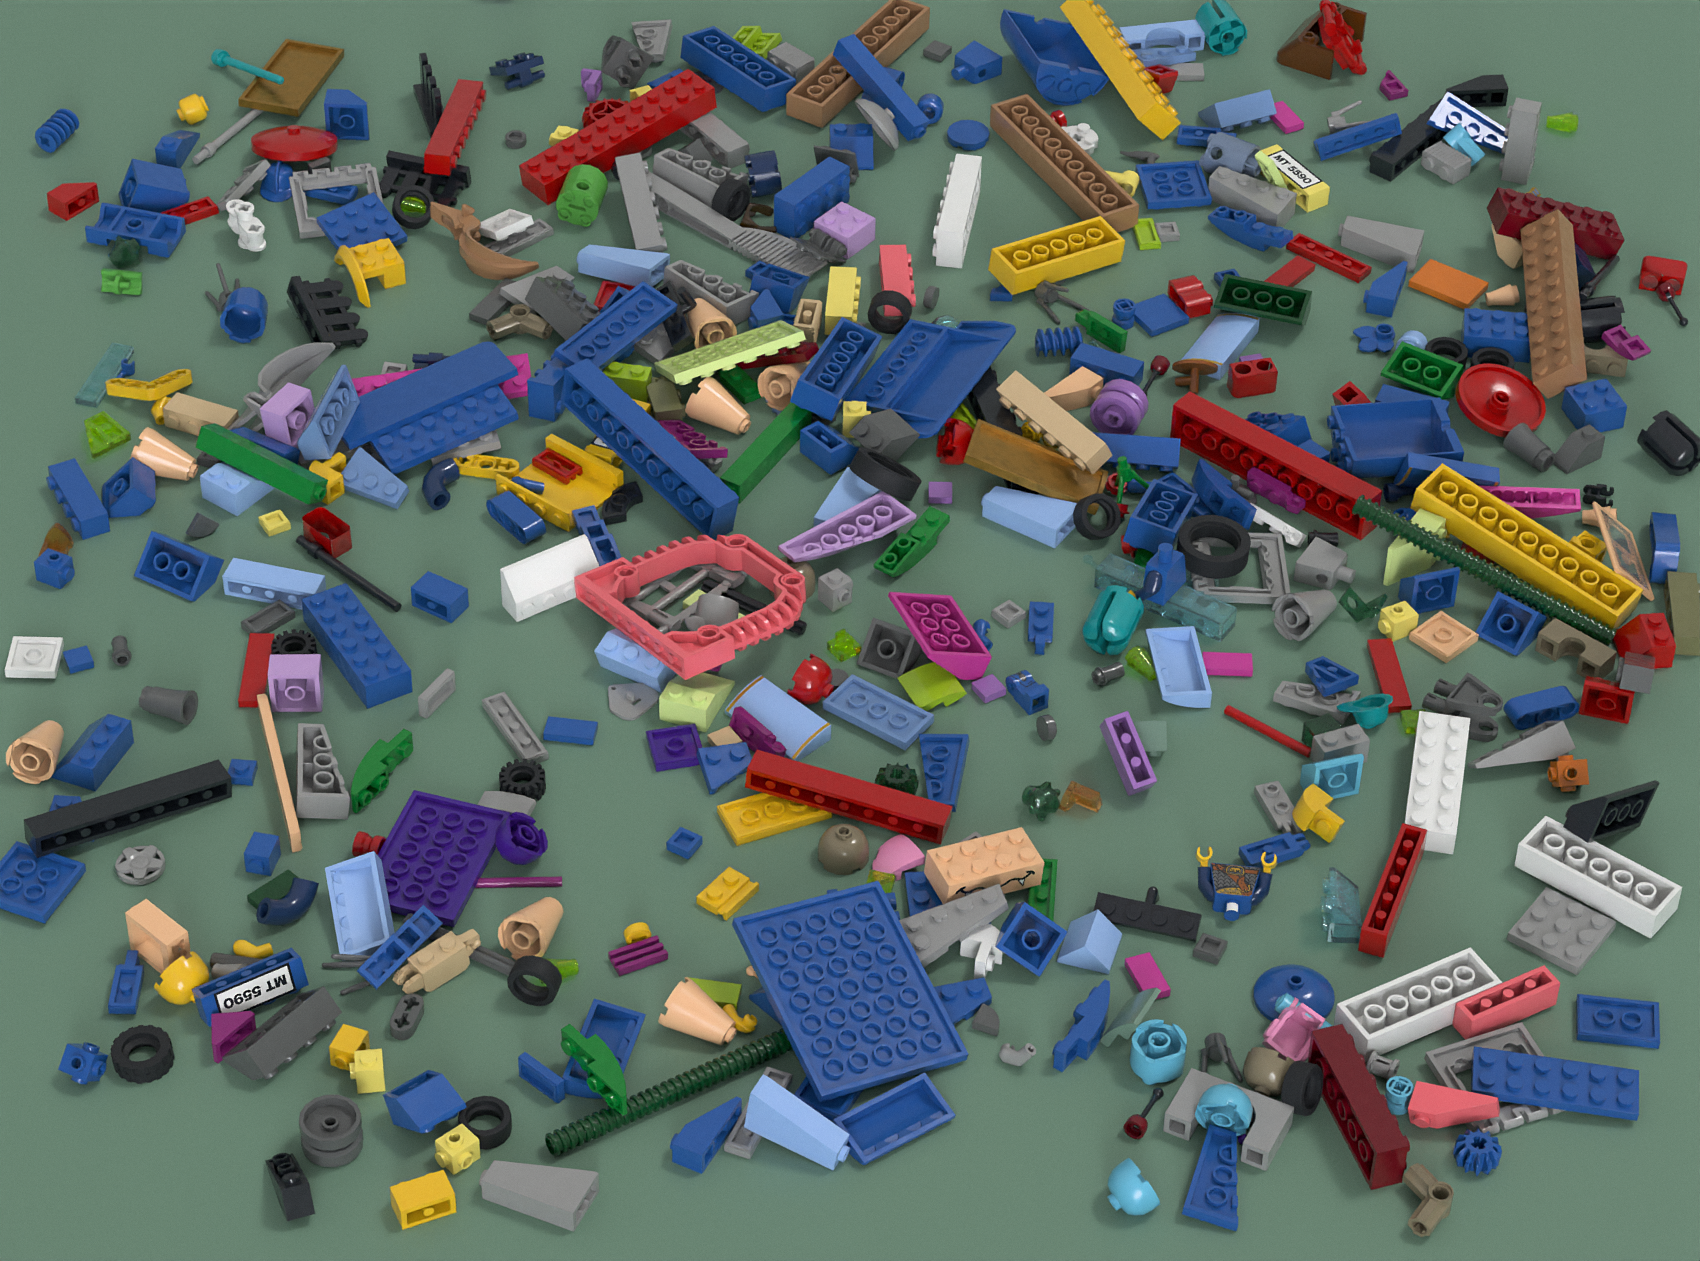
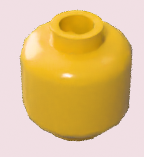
[176,94,209,125]

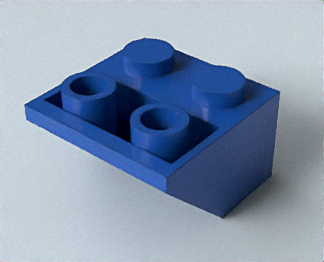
[800,421,859,475]
[383,1070,467,1134]

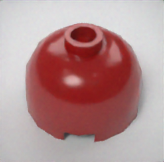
[936,418,974,465]
[787,653,834,705]

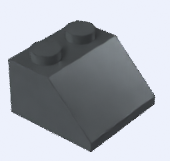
[849,409,920,461]
[857,617,922,679]

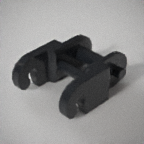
[1582,484,1614,507]

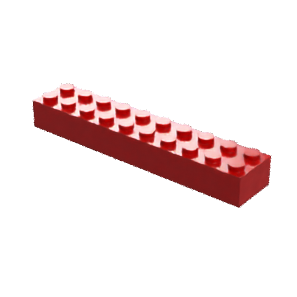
[519,69,717,205]
[1170,391,1382,540]

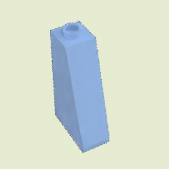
[577,244,670,287]
[814,467,882,527]
[981,486,1077,548]
[744,1074,850,1171]

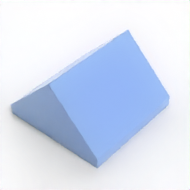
[1057,909,1122,974]

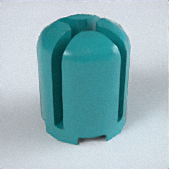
[1195,0,1247,56]
[1082,585,1144,656]

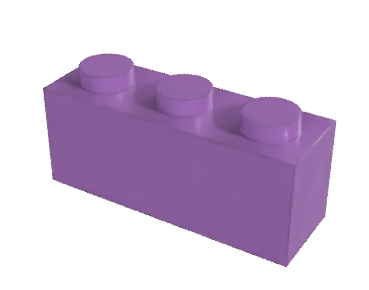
[1099,711,1157,796]

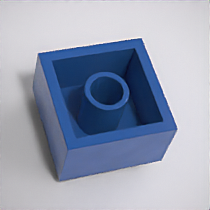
[1561,379,1627,432]

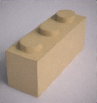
[163,392,239,436]

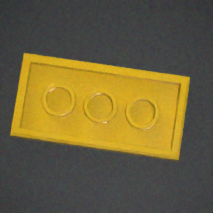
[717,793,832,846]

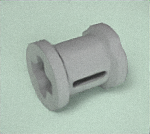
[1366,1051,1400,1081]

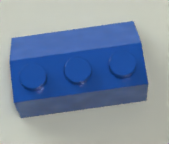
[134,531,224,602]
[51,714,134,792]

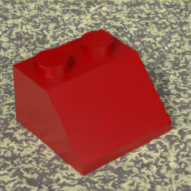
[1612,613,1676,668]
[1579,676,1635,724]

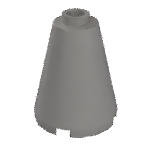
[1272,589,1337,641]

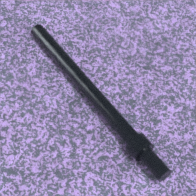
[1579,255,1620,300]
[296,535,402,612]

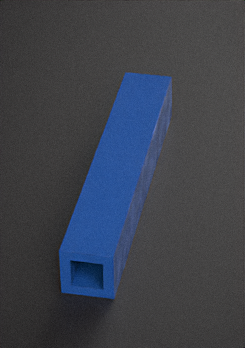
[833,34,930,141]

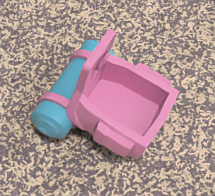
[1262,993,1332,1062]

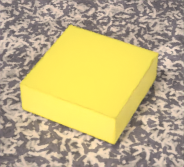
[258,509,291,537]

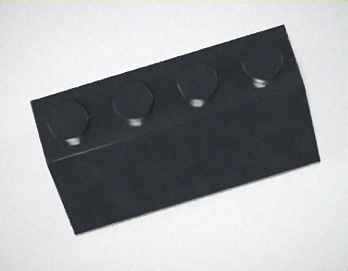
[1563,780,1659,843]

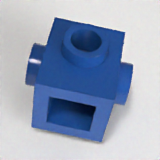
[58,1042,108,1085]

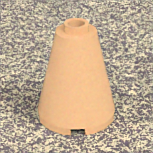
[687,298,737,349]
[758,361,810,411]
[685,376,751,435]
[130,427,199,481]
[6,720,64,784]
[498,897,563,960]
[658,977,737,1045]

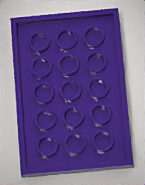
[378,790,511,927]

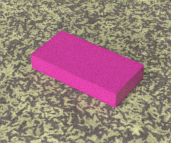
[1270,101,1304,134]
[1202,652,1253,677]
[1124,952,1171,1000]

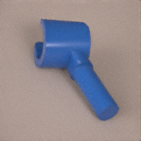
[116,358,135,378]

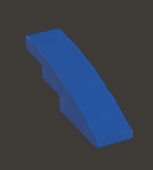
[571,505,621,567]
[357,905,443,989]

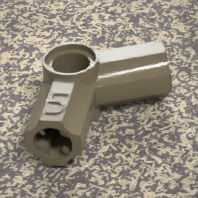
[486,304,554,340]
[1402,1163,1454,1237]

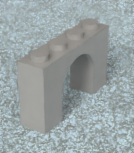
[1163,1068,1294,1171]

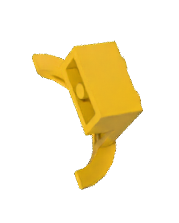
[334,238,406,308]

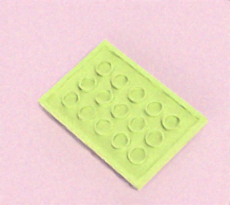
[654,320,806,385]

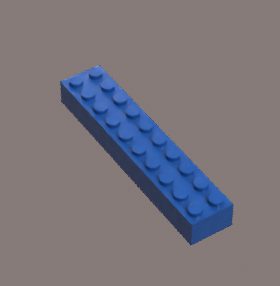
[561,358,739,540]

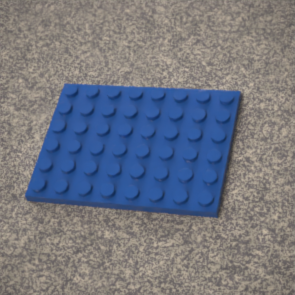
[732,881,969,1102]

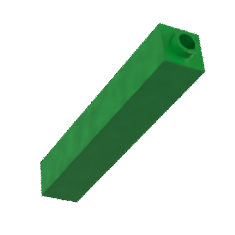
[720,402,812,503]
[195,423,328,505]

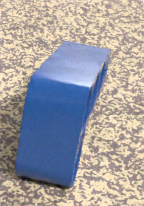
[1649,512,1680,584]

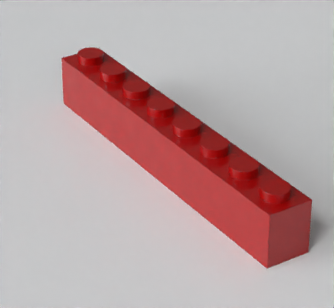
[424,79,486,176]
[745,750,953,845]

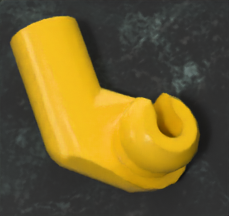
[151,396,171,425]
[233,940,273,959]
[722,1004,758,1033]

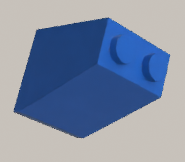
[118,159,190,213]

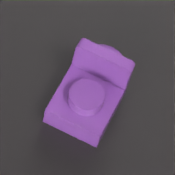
[581,68,603,102]

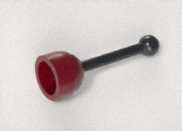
[1656,282,1688,326]
[1142,355,1170,397]
[1123,1088,1164,1139]

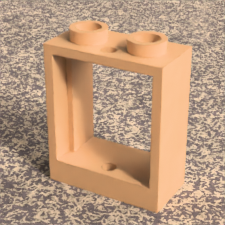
[125,899,191,974]

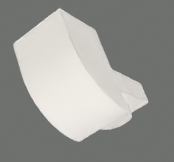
[960,923,1003,979]

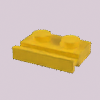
[696,867,759,921]

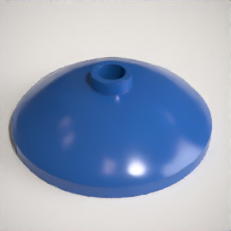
[1253,964,1335,1021]

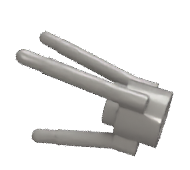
[1327,100,1371,134]

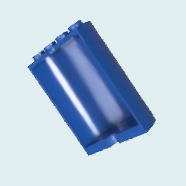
[1000,9,1109,106]
[1327,397,1464,479]

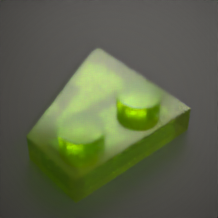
[84,411,131,459]

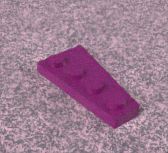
[657,420,728,459]

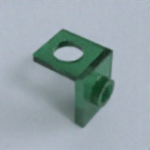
[1339,587,1388,623]

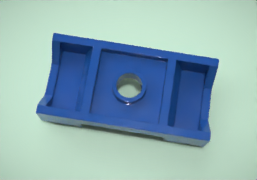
[85,202,186,258]

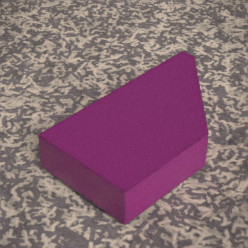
[1379,70,1409,101]

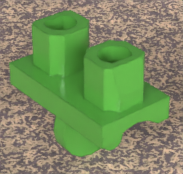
[101,268,142,296]

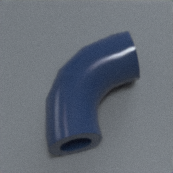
[422,458,460,510]
[256,878,319,926]

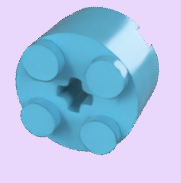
[1130,1019,1187,1085]

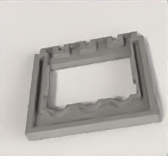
[289,163,384,239]
[1191,533,1290,604]
[1424,1022,1566,1135]

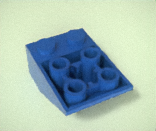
[1245,411,1312,446]

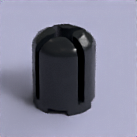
[1580,296,1626,344]
[1637,410,1700,476]

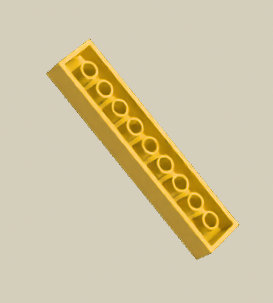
[1060,0,1181,140]
[1410,463,1643,629]

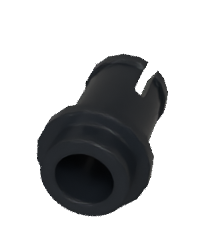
[1307,530,1338,547]

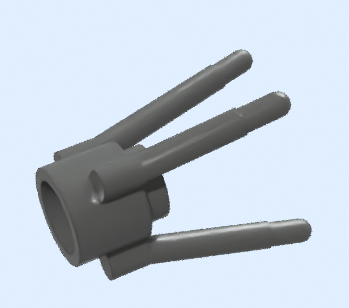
[205,263,240,312]
[1035,280,1089,324]
[322,954,371,995]
[1201,1033,1243,1082]

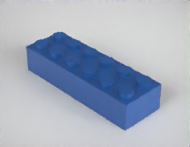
[680,26,796,112]
[790,317,883,421]
[301,583,413,709]

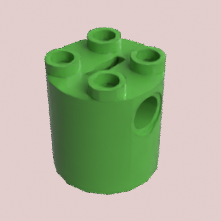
[556,164,608,227]

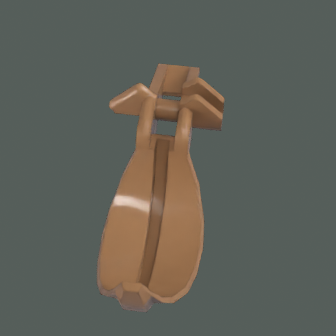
[430,202,539,280]

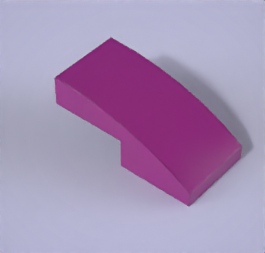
[1601,325,1651,361]

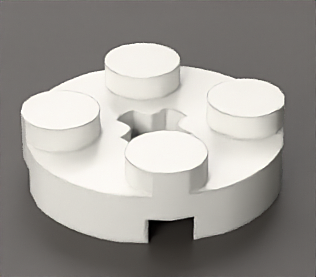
[1061,123,1098,155]

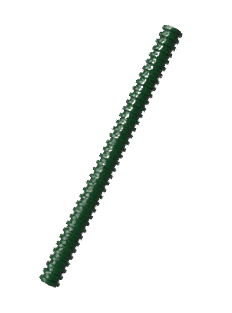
[1352,495,1617,646]
[545,1028,793,1157]

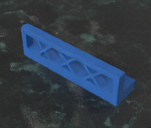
[1313,113,1402,161]

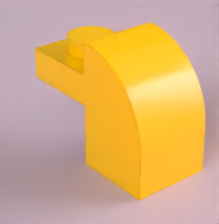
[309,452,346,505]
[1292,784,1345,843]

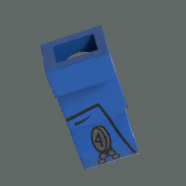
[1005,670,1049,715]

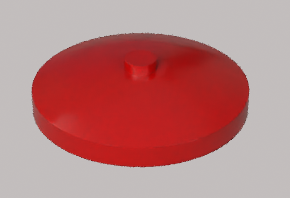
[251,125,338,161]
[1455,363,1546,438]

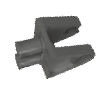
[601,35,654,89]
[1422,672,1503,742]

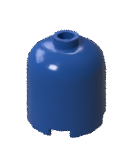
[220,287,268,343]

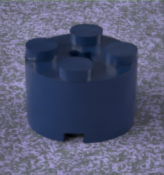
[744,150,782,198]

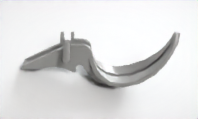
[228,343,336,432]

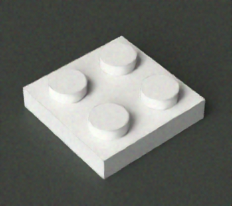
[479,209,534,241]
[5,636,64,679]

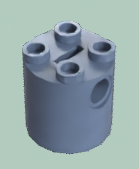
[1199,132,1261,178]

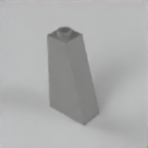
[1338,216,1425,273]
[479,1160,599,1232]

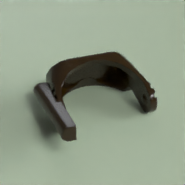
[740,203,777,233]

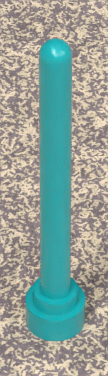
[211,49,284,85]

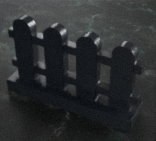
[413,53,444,138]
[379,150,472,207]
[287,276,368,349]

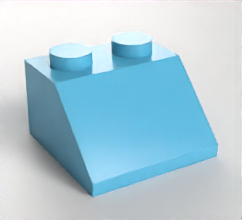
[1300,754,1364,799]

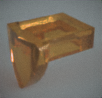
[39,523,74,556]
[1059,781,1102,813]

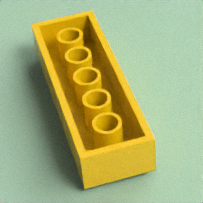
[988,216,1125,295]

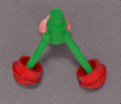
[1105,456,1150,519]

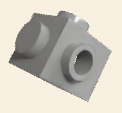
[818,568,853,612]

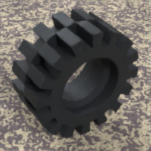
[271,629,317,655]
[499,759,546,801]

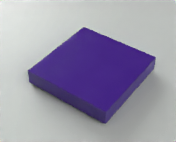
[646,724,703,772]

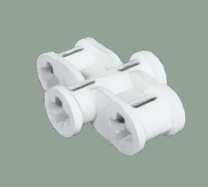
[226,199,266,252]

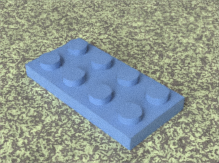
[823,674,934,750]

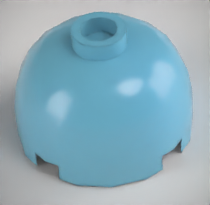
[1195,1084,1253,1136]
[1107,1158,1160,1216]

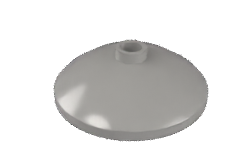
[854,98,899,151]

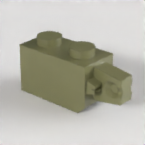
[647,376,686,421]

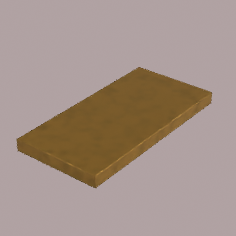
[238,39,344,117]
[963,419,1108,515]

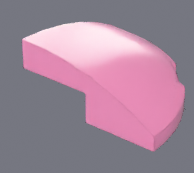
[872,834,925,886]

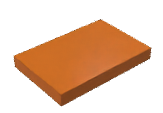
[1408,259,1489,309]

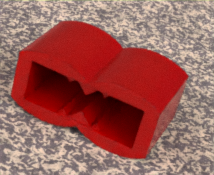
[1167,275,1213,318]

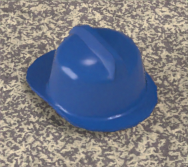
[260,160,293,202]

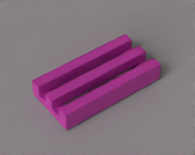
[608,935,668,976]

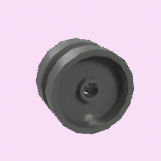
[299,1095,364,1167]

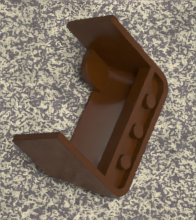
[1277,2,1367,80]

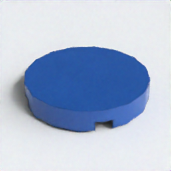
[947,120,990,151]

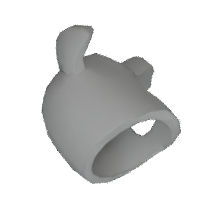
[684,594,748,646]

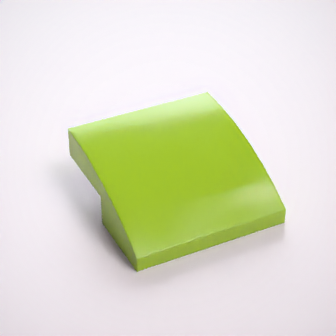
[732,26,782,59]
[897,662,967,711]

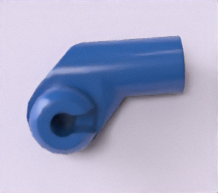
[973,619,993,651]

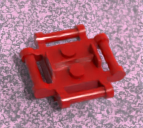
[1318,0,1367,75]

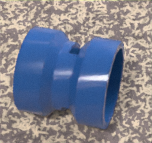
[1112,298,1136,330]

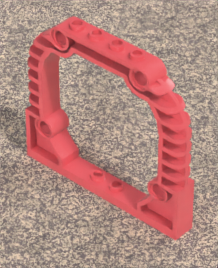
[574,534,806,680]

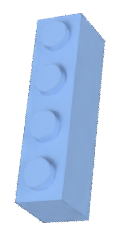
[222,558,326,610]

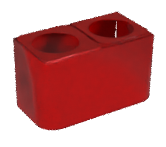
[1639,256,1688,296]
[1227,357,1278,398]
[302,507,352,558]

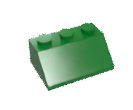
[1380,341,1463,400]

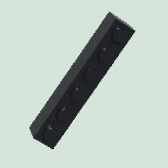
[1369,99,1447,182]

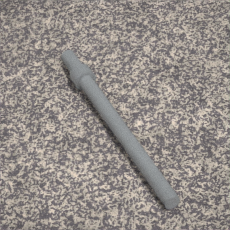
[192,109,264,164]

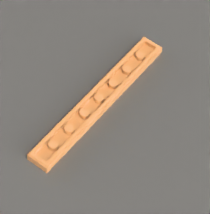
[257,694,302,852]

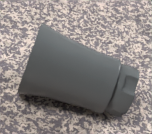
[1503,423,1556,472]
[139,686,198,725]

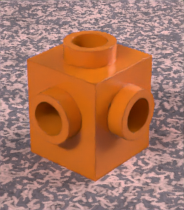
[1547,755,1589,792]

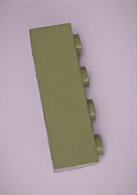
[1663,571,1700,656]

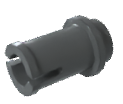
[111,635,132,666]
[1091,662,1125,686]

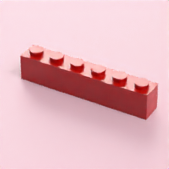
[1358,823,1427,958]

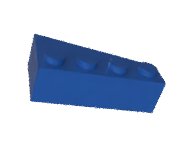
[527,352,569,422]

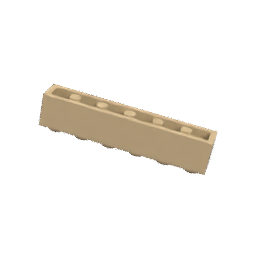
[996,370,1113,475]

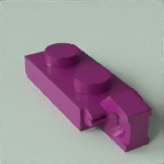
[1247,467,1306,514]
[729,706,787,757]

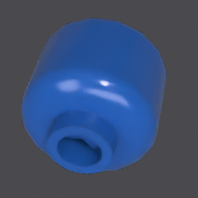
[917,93,944,124]

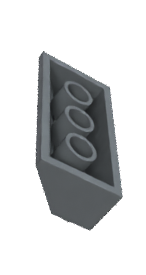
[222,986,342,1080]

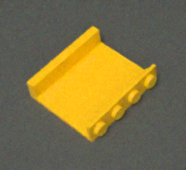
[496,433,624,532]

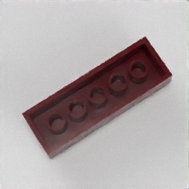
[1487,187,1625,260]
[1307,1024,1410,1190]

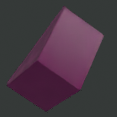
[211,1011,256,1064]

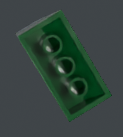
[1214,274,1312,325]

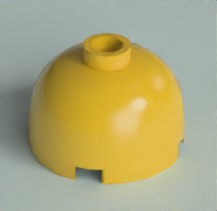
[154,951,209,1005]

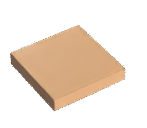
[1409,611,1479,663]

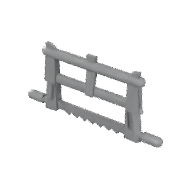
[622,563,748,634]

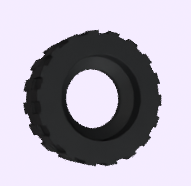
[111,1025,175,1084]

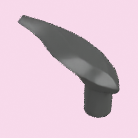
[1120,151,1160,164]

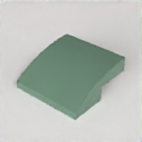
[1100,988,1161,1047]

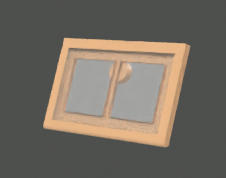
[1592,502,1655,601]

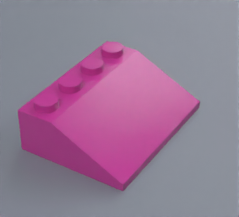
[888,592,992,680]

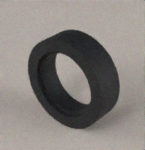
[849,447,922,501]
[1176,515,1251,579]

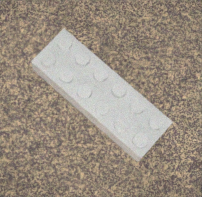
[933,154,982,268]
[1404,711,1470,854]
[1515,816,1682,939]
[1334,947,1502,1062]

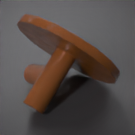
[1172,360,1218,394]

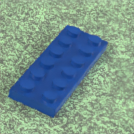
[554,281,678,370]
[1471,1046,1639,1121]

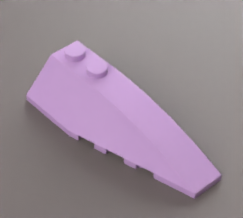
[778,491,917,562]

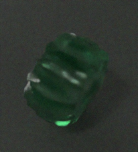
[875,762,919,795]

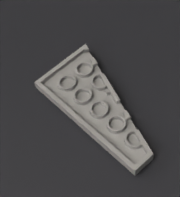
[899,884,1009,967]

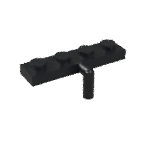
[656,281,697,352]
[1094,886,1202,942]

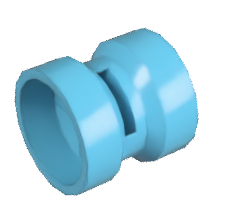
[1385,1076,1414,1115]

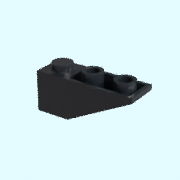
[265,1153,315,1221]

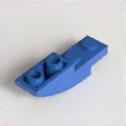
[1208,206,1293,252]
[1191,459,1257,530]
[1052,979,1110,1072]

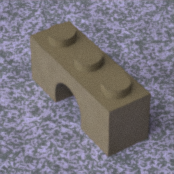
[1583,337,1628,377]
[1535,618,1617,679]

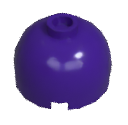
[495,812,548,865]

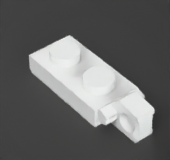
[1250,503,1307,548]

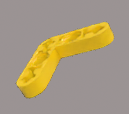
[105,369,193,401]
[453,454,520,480]

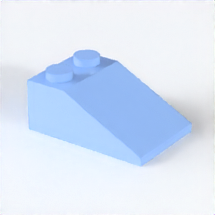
[200,462,274,516]

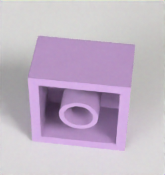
[814,202,876,260]
[260,382,315,448]
[268,654,324,712]

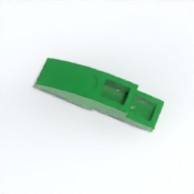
[874,506,950,578]
[351,729,413,814]
[561,1024,627,1116]

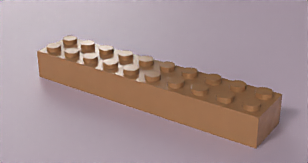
[786,0,930,128]
[990,94,1139,232]
[1520,209,1587,399]

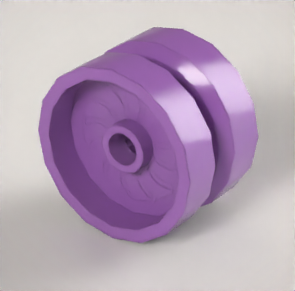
[1090,379,1149,435]

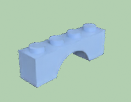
[1119,20,1205,51]

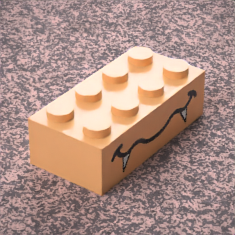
[924,827,1045,904]

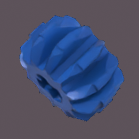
[1453,1128,1502,1176]

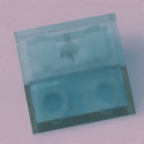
[1320,867,1362,943]

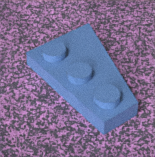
[1132,45,1196,67]
[341,446,409,509]

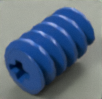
[35,109,79,153]
[1035,326,1083,358]

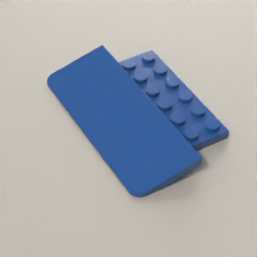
[846,319,1016,438]
[341,342,519,475]

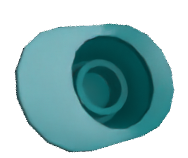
[1337,694,1393,729]

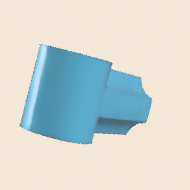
[1443,123,1486,166]

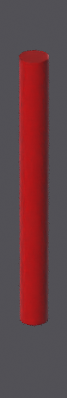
[1224,705,1311,758]

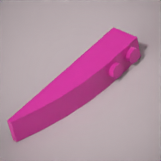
[1478,485,1581,519]

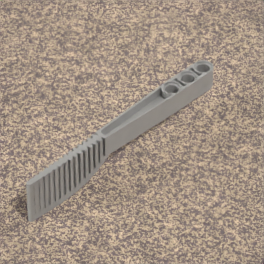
[646,171,828,277]

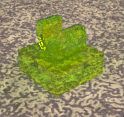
[827,629,861,662]

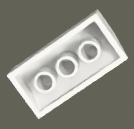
[500,534,599,622]

